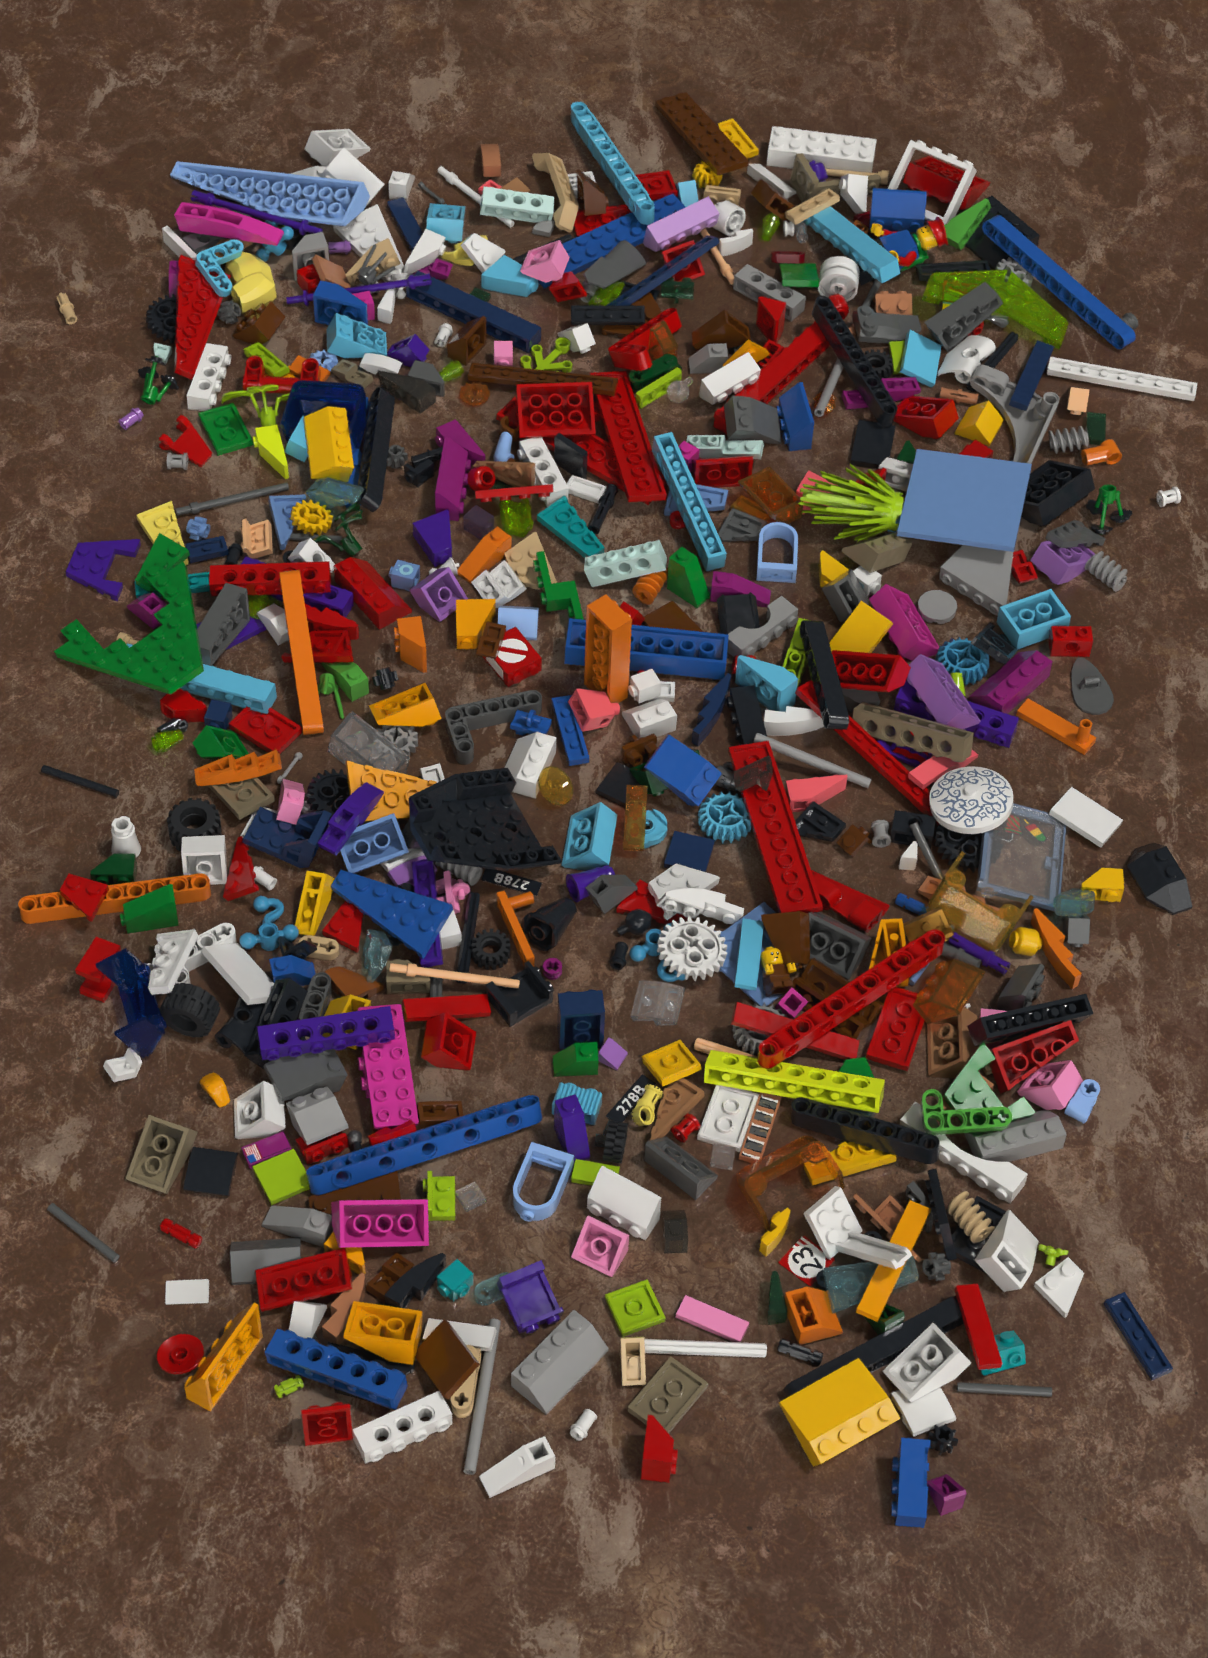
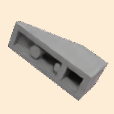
[262,1206,334,1248]

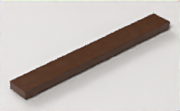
[467,363,618,396]

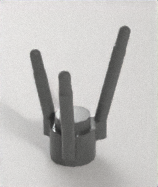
[357,244,395,285]

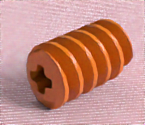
[633,566,668,605]

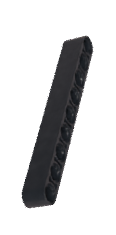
[812,296,898,427]
[356,386,395,512]
[783,1296,964,1397]

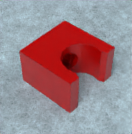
[75,937,125,1003]

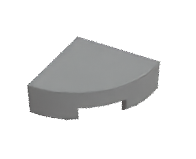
[532,220,555,237]

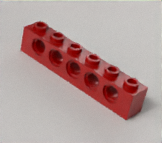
[209,561,331,597]

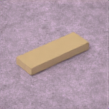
[785,188,840,225]

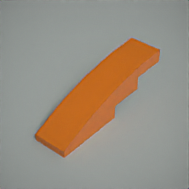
[194,749,282,786]
[1031,908,1082,989]

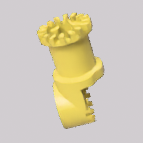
[632,1084,663,1126]

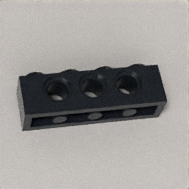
[244,978,308,1069]

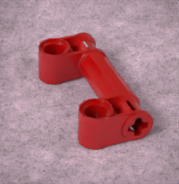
[243,356,321,395]

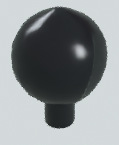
[617,909,652,936]

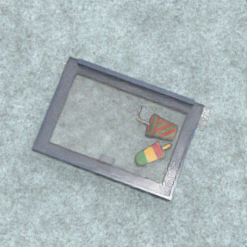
[976,803,1066,912]

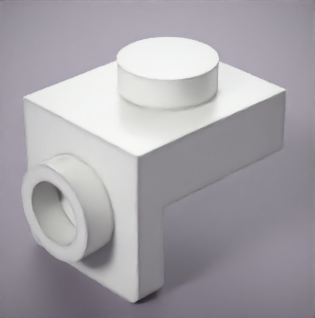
[420,763,445,783]
[103,1047,142,1082]

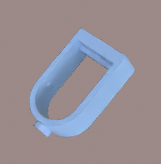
[756,522,798,583]
[513,1142,574,1222]

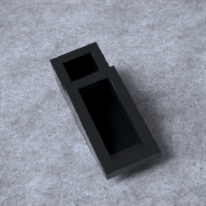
[384,1253,446,1308]

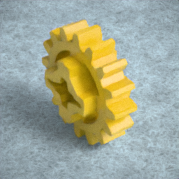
[290,500,333,536]

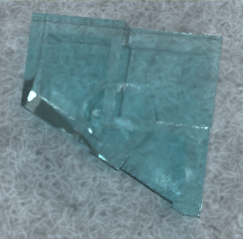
[363,929,392,983]

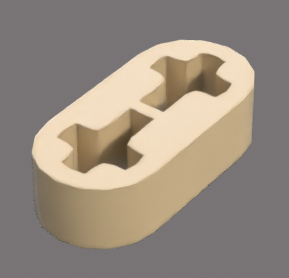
[299,935,339,961]

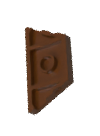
[602,292,662,339]

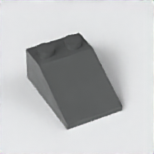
[724,396,781,444]
[263,1049,348,1101]

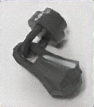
[986,315,1009,328]

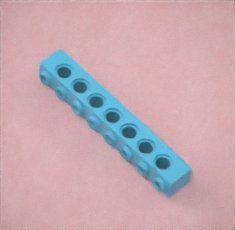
[652,432,727,571]

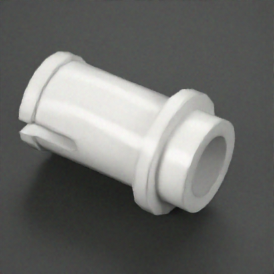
[434,323,453,347]
[253,866,277,890]
[570,1409,597,1441]

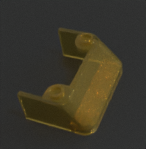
[926,851,1034,953]

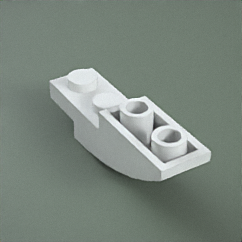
[656,888,744,925]

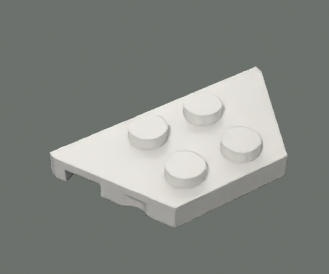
[648,864,720,920]

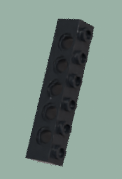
[967,994,1094,1046]

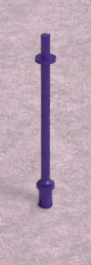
[191,190,323,236]
[286,273,432,306]

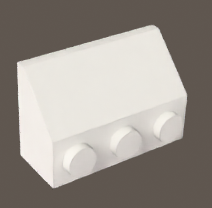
[320,148,384,208]
[699,352,761,405]
[505,732,556,799]
[587,1166,661,1240]

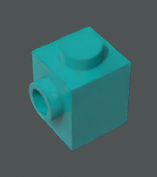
[437,1259,473,1302]

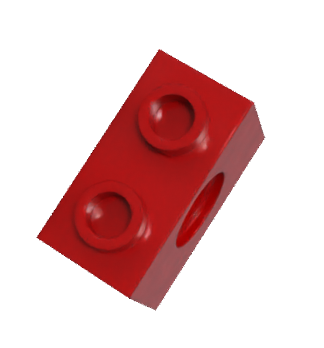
[1048,626,1093,657]

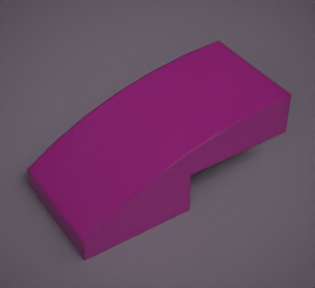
[412,258,453,279]

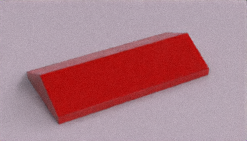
[255,1248,352,1312]

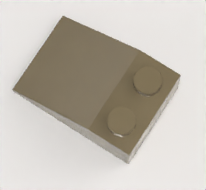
[125,1115,198,1194]

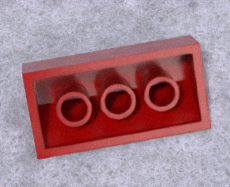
[334,557,412,630]
[832,650,911,692]

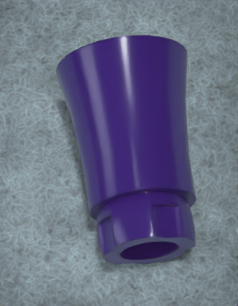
[566,865,615,902]

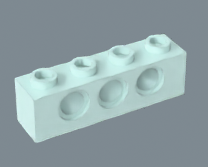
[480,187,554,223]
[584,540,667,587]

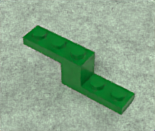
[533,551,584,620]

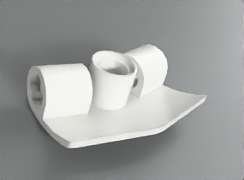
[937,335,996,383]

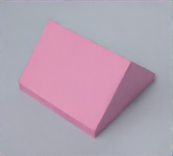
[571,1215,629,1277]

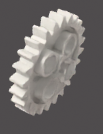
[657,916,727,981]

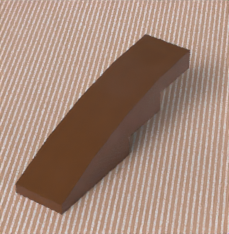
[369,1101,464,1134]

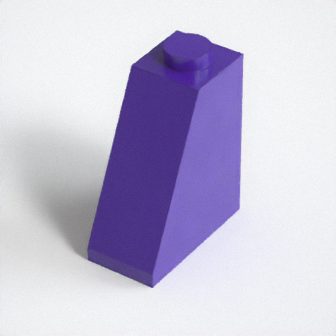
[413,510,452,567]
[554,1094,590,1163]

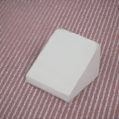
[899,841,918,871]

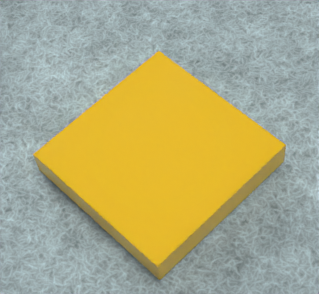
[642,1040,702,1087]

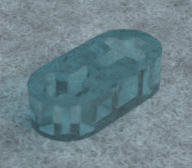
[474,1272,509,1306]

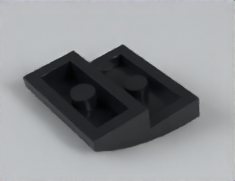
[183,1147,238,1197]

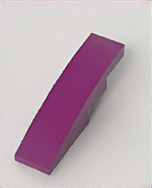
[841,377,921,409]

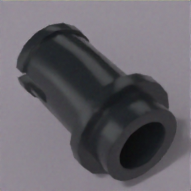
[225,543,243,565]
[609,942,629,970]

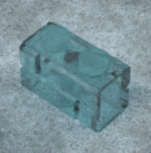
[1053,888,1095,918]

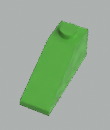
[944,198,991,251]
[320,662,369,702]

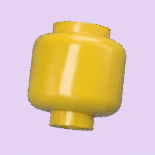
[1009,927,1042,956]

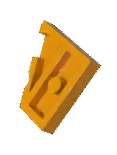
[722,340,770,367]

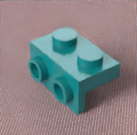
[970,1330,1026,1376]

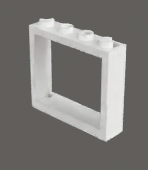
[888,140,977,225]

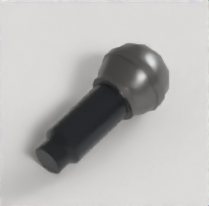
[347,1130,362,1151]

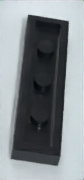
[571,305,645,325]

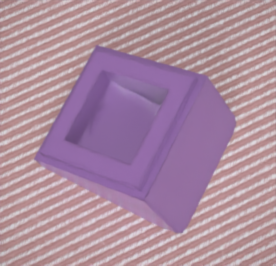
[598,1038,628,1070]

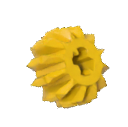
[692,161,723,188]

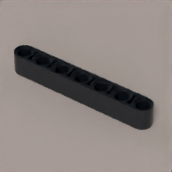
[800,620,849,730]
[791,1097,940,1164]

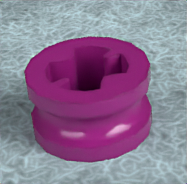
[543,958,562,980]

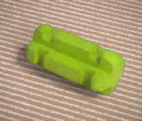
[274,1375,304,1398]

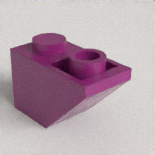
[127,593,166,630]

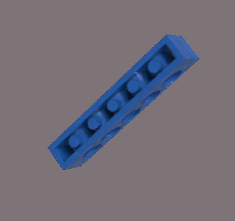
[265,1328,408,1410]

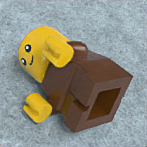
[760,946,797,996]

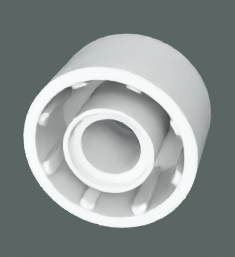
[713,201,746,236]

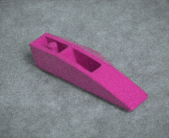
[174,202,284,246]

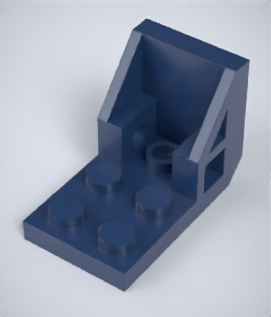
[242,807,332,868]

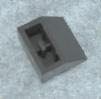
[822,569,870,622]
[996,964,1045,1011]

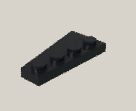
[916,260,995,287]

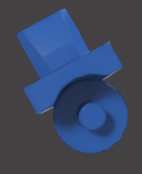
[510,709,552,736]

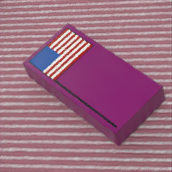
[241,1131,292,1169]

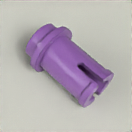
[329,240,351,254]
[119,408,144,430]

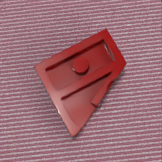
[60,873,109,922]

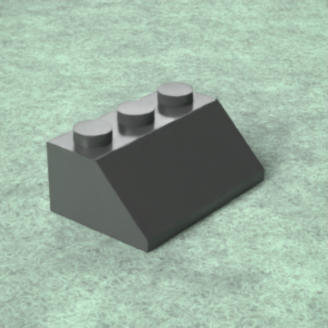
[808,912,872,979]

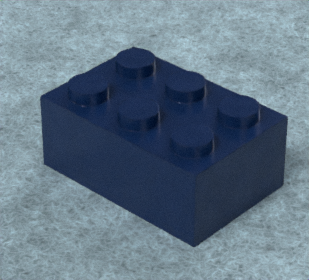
[557,990,605,1051]

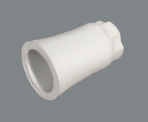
[111,816,141,857]

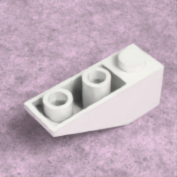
[479,1436,555,1498]

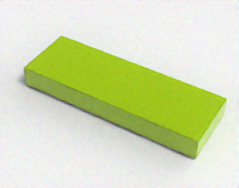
[243,342,290,377]
[635,367,682,410]

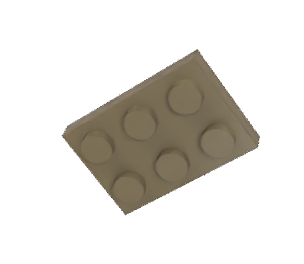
[208,777,275,820]
[627,1356,708,1433]

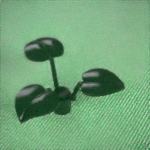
[313,502,363,557]

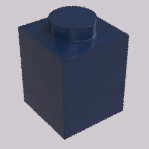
[204,699,233,730]

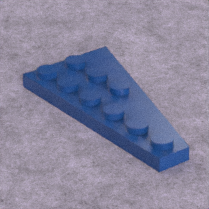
[331,870,453,959]

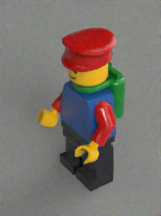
[847,217,948,286]

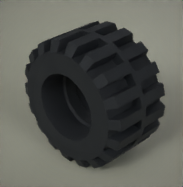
[167,798,222,851]
[159,983,220,1038]

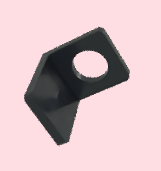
[278,936,317,960]

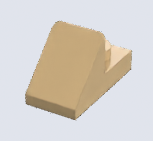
[620,1337,646,1386]

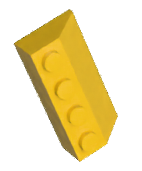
[303,406,354,482]

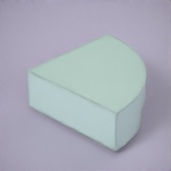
[153,343,173,363]

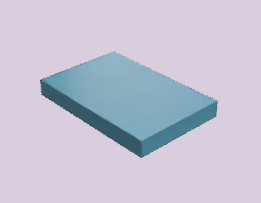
[900,330,942,388]

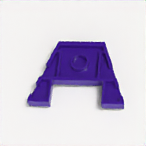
[66,539,141,601]

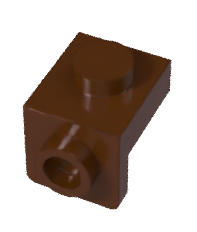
[836,824,872,857]

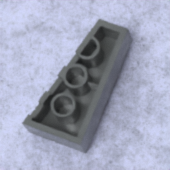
[924,282,1003,353]

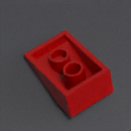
[894,396,959,439]
[301,1402,353,1446]

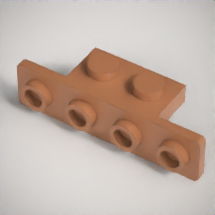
[853,1194,923,1263]

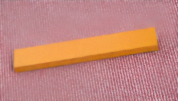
[856,1200,931,1322]

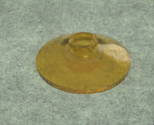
[538,766,573,805]

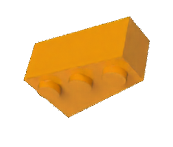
[867,918,910,988]

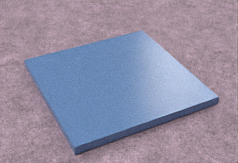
[897,449,1032,552]

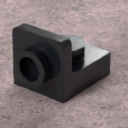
[404,459,434,488]

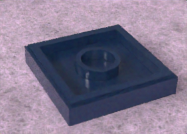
[664,831,715,872]

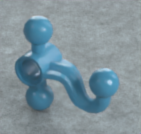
[255,220,294,262]
[239,896,299,951]
[629,923,690,982]

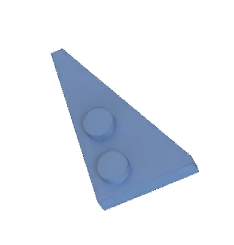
[268,494,306,550]

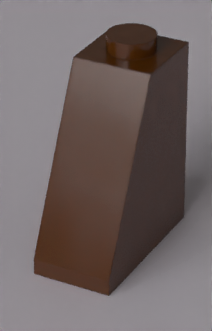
[751,179,796,222]
[692,310,751,351]
[761,911,810,970]

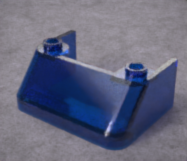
[280,380,366,449]
[95,948,167,1058]

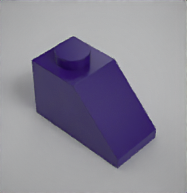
[387,334,430,367]

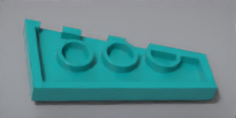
[537,495,605,558]

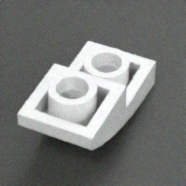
[719,229,753,256]
[359,353,402,378]

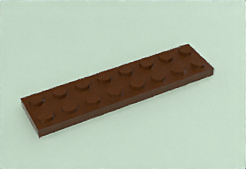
[655,92,749,176]

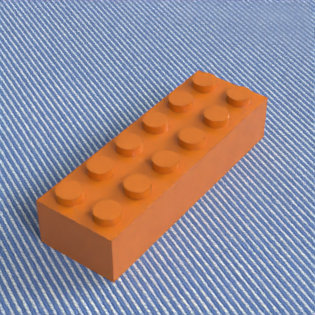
[584,595,632,703]

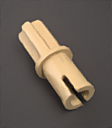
[57,292,77,324]

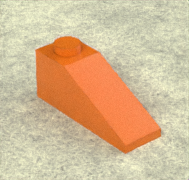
[457,526,512,584]

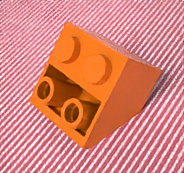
[783,1286,843,1345]

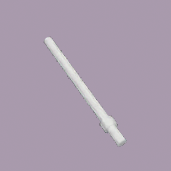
[438,166,515,228]

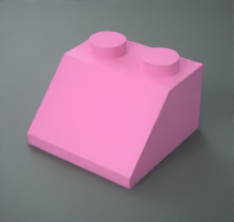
[520,240,570,283]
[1017,1060,1083,1110]

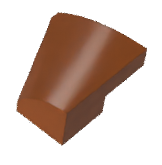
[325,966,384,999]

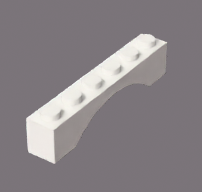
[899,1102,1028,1203]

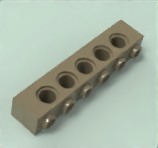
[853,702,974,762]

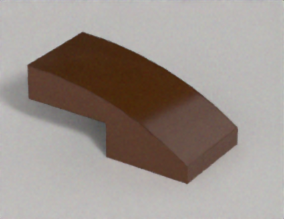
[476,622,506,659]
[366,1252,415,1302]

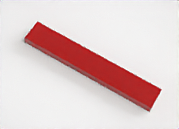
[731,1002,860,1060]

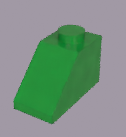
[553,1042,599,1077]

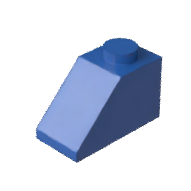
[269,955,316,986]

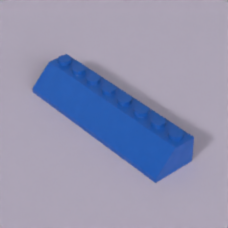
[564,618,729,680]

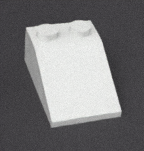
[305,129,371,167]
[883,1323,971,1402]

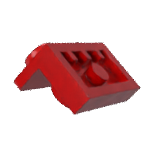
[296,1131,348,1165]

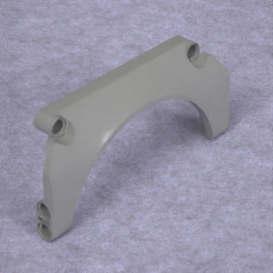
[970,365,1060,464]

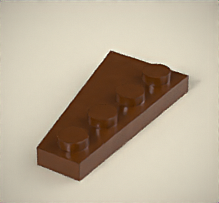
[308,1171,401,1215]

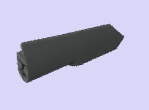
[583,240,646,289]

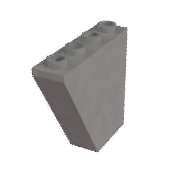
[939,545,1013,616]

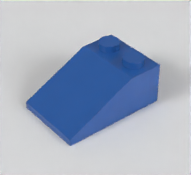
[313,280,368,325]
[644,734,722,806]

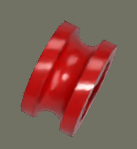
[670,510,686,529]

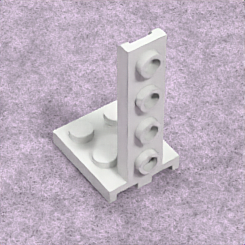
[804,1186,912,1269]

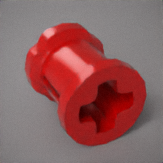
[671,1113,700,1143]

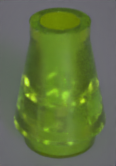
[761,214,780,241]
[439,360,464,382]
[151,729,183,752]

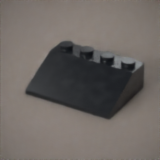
[965,196,1040,271]
[1021,460,1095,526]

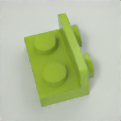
[423,1171,455,1221]

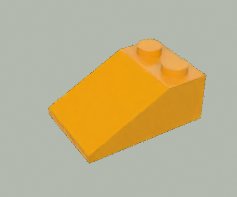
[369,683,441,727]
[344,1301,423,1365]

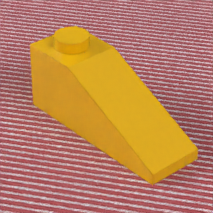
[295,871,335,936]

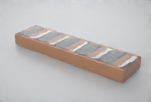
[739,1093,783,1165]

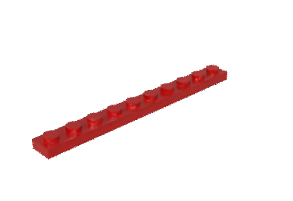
[795,680,940,827]

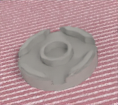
[918,590,957,624]

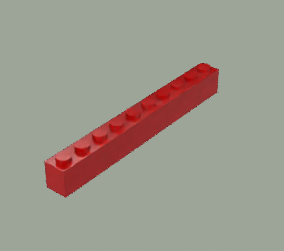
[714,321,829,434]

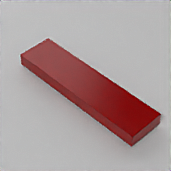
[402,994,491,1022]
[954,1284,1003,1370]

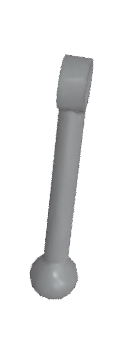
[277,752,303,784]

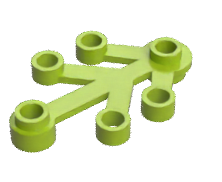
[520,337,573,373]

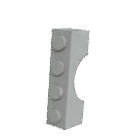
[727,596,798,657]

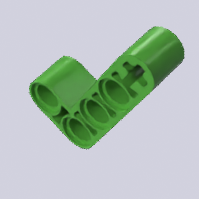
[921,1089,1012,1135]

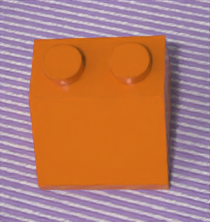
[394,616,427,673]

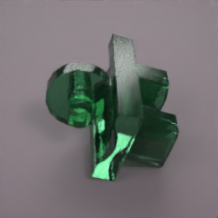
[661,277,694,304]

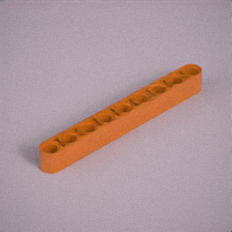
[279,570,324,735]
[18,873,211,924]

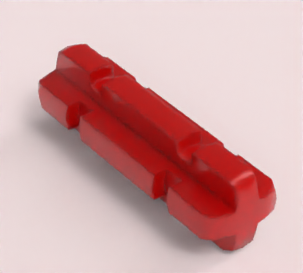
[160,1218,202,1248]

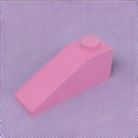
[276,779,305,825]

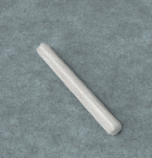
[644,1339,767,1357]

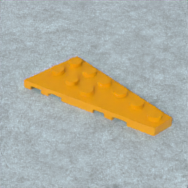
[346,761,437,823]

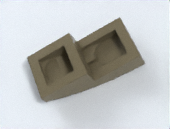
[331,359,374,391]

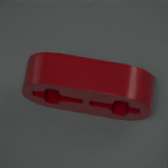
[771,251,805,264]

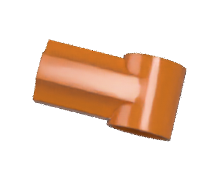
[1081,439,1122,466]

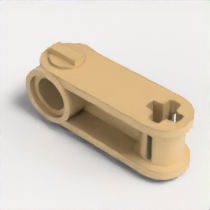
[451,1345,481,1418]

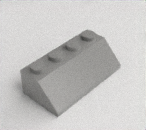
[964,1110,1067,1162]
[511,1310,609,1415]

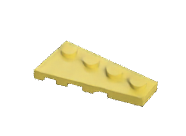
[137,501,188,565]

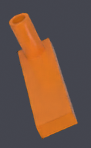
[1016,698,1096,755]
[497,890,535,966]

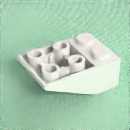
[975,1210,1039,1292]

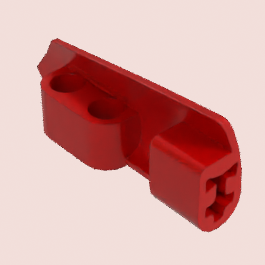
[811,870,890,933]

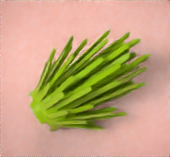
[798,464,903,542]

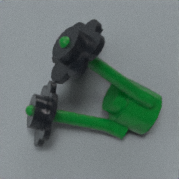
[138,355,179,405]
[1086,484,1132,535]

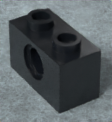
[890,810,936,849]

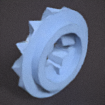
[310,349,338,372]

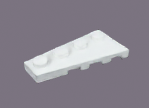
[148,929,198,995]

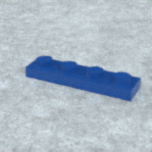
[552,695,589,766]

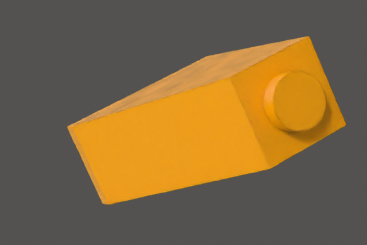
[456,599,496,649]

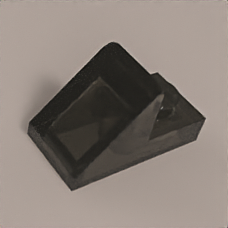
[734,755,773,792]

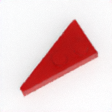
[223,836,259,901]
[322,900,364,953]

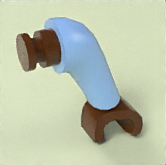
[493,416,520,462]

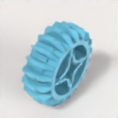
[698,791,752,844]

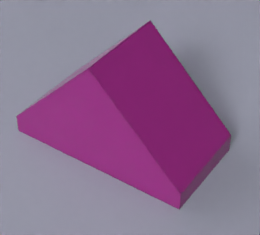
[927,1474,966,1516]

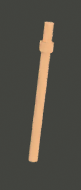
[700,228,734,285]
[389,963,520,988]

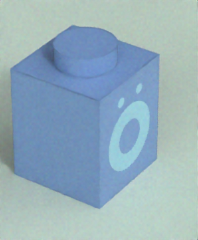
[389,560,420,591]

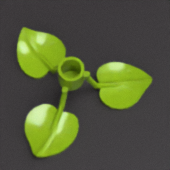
[221,385,310,427]

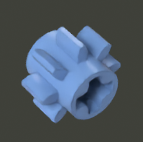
[186,516,210,541]

